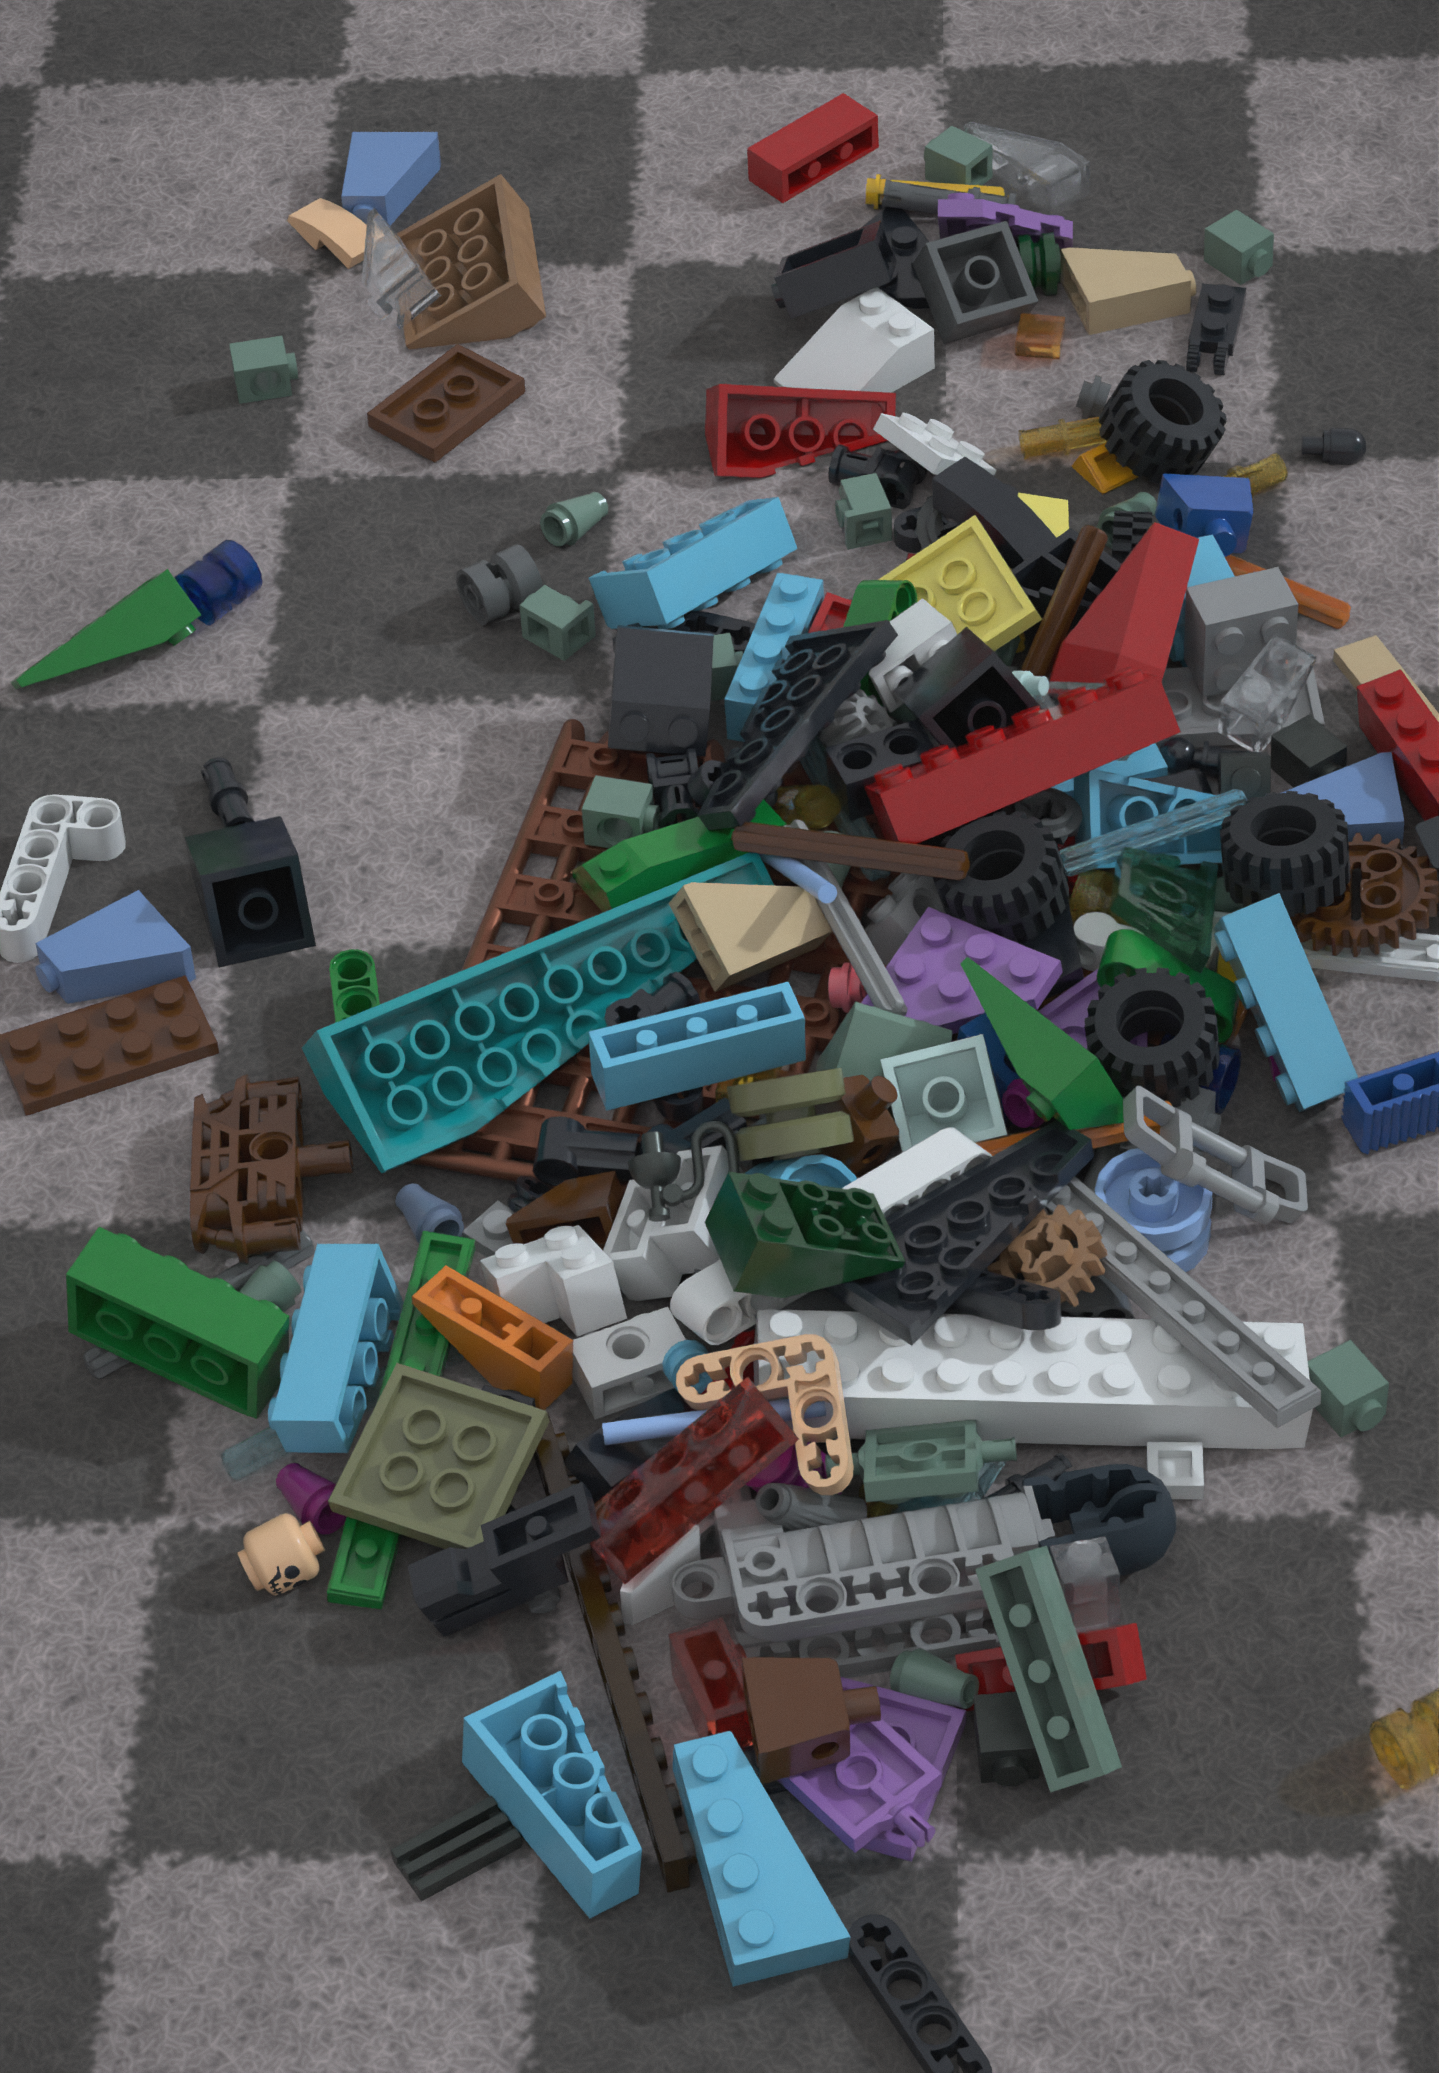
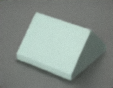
[881,1034,1008,1153]

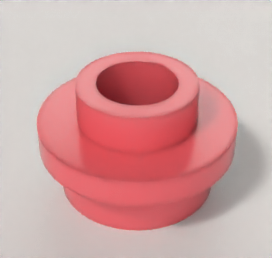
[828,962,867,1013]

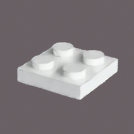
[873,413,997,476]

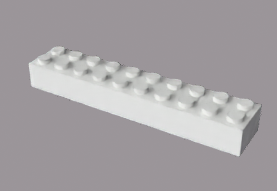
[753,1309,1313,1449]

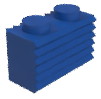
[1341,1051,1439,1154]

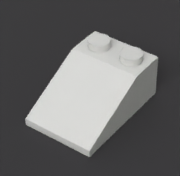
[774,287,935,393]

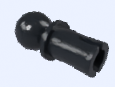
[1159,736,1252,777]

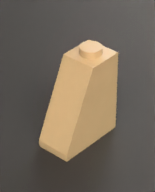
[1061,247,1196,335]
[669,882,832,992]

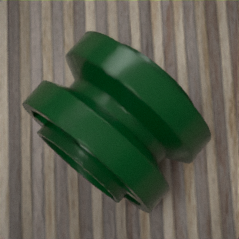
[1016,232,1061,296]

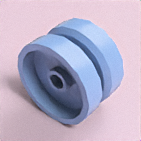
[1095,1148,1213,1272]

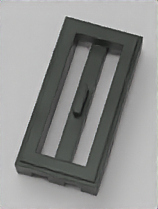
[391,1796,522,1902]

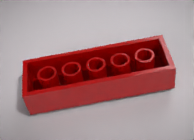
[865,667,1181,844]

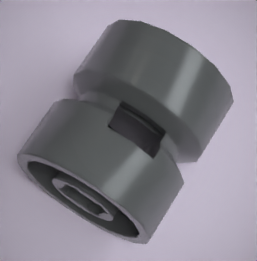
[456,544,543,626]

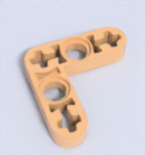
[676,1334,854,1495]

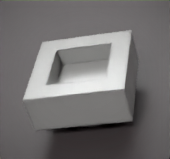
[462,1200,515,1257]

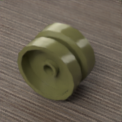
[727,1067,854,1161]

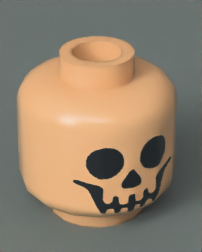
[238,1513,325,1596]

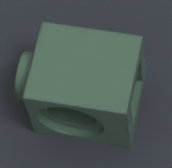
[229,336,299,404]
[582,775,661,848]

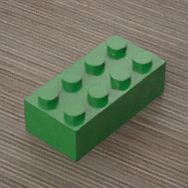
[66,1227,289,1419]

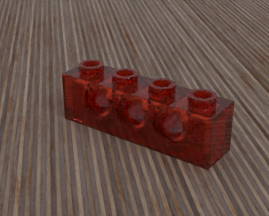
[590,1377,799,1584]

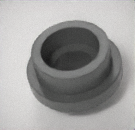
[1076,375,1112,420]

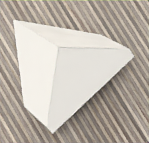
[620,1504,702,1625]

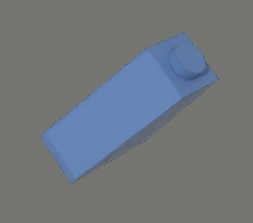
[341,132,441,228]
[1282,752,1404,845]
[35,890,196,1004]

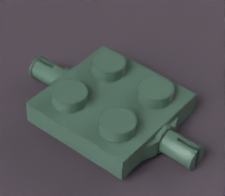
[825,1419,1017,1504]

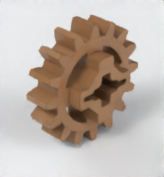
[988,1204,1108,1307]

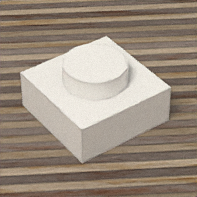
[1146,1442,1204,1499]

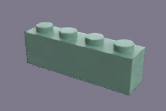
[975,1546,1122,1793]

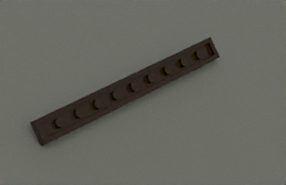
[533,1413,697,1893]

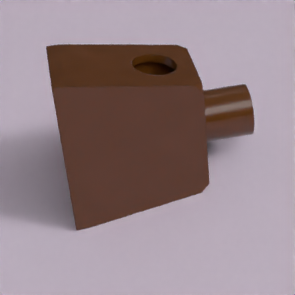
[800,1074,899,1179]
[742,1657,881,1784]

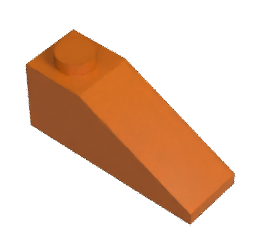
[412,1265,574,1410]

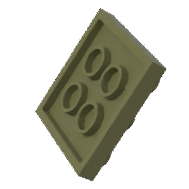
[328,1363,549,1549]

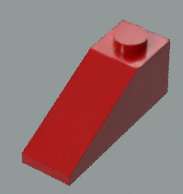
[955,1623,1147,1711]

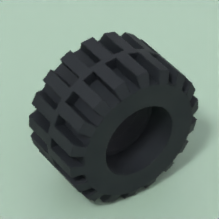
[1099,360,1227,484]
[1220,791,1351,917]
[933,811,1069,943]
[1084,967,1220,1108]

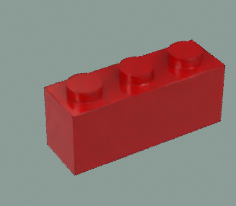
[747,93,879,203]

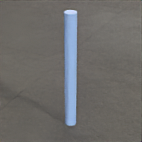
[759,854,837,903]
[602,1398,827,1445]

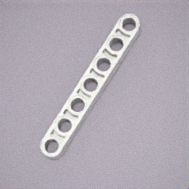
[670,1127,992,1345]

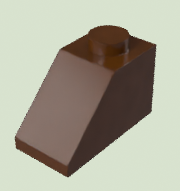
[506,1171,624,1250]

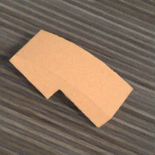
[287,198,384,269]

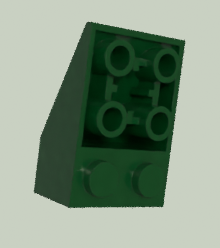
[705,1171,906,1298]

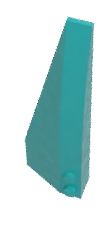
[302,852,775,1174]

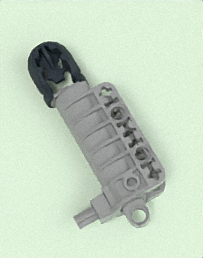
[672,1464,1176,1678]

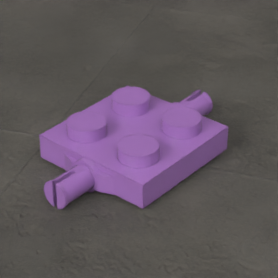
[777,1718,942,1853]

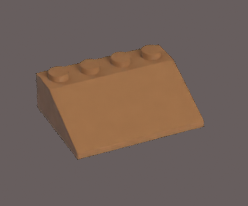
[392,174,546,349]

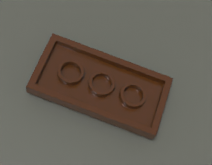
[0,975,219,1116]

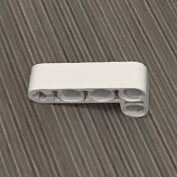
[0,795,126,963]

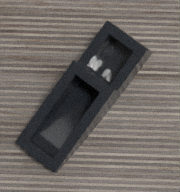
[932,456,1056,569]
[563,1388,710,1505]

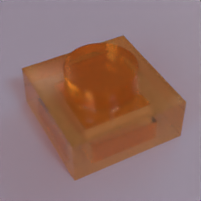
[1015,313,1065,360]

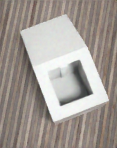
[869,598,957,713]

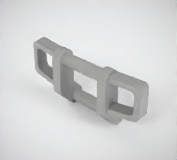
[1123,1086,1308,1224]

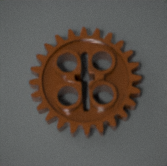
[1290,833,1439,957]

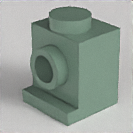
[835,473,892,550]
[519,585,596,661]

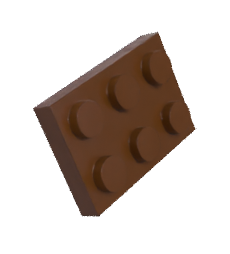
[367,344,526,463]

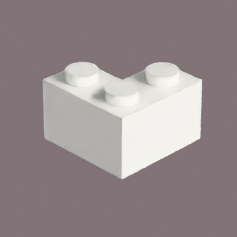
[480,1225,627,1337]

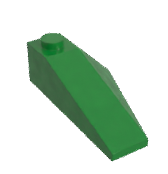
[10,569,201,690]
[570,799,787,912]
[960,957,1124,1130]

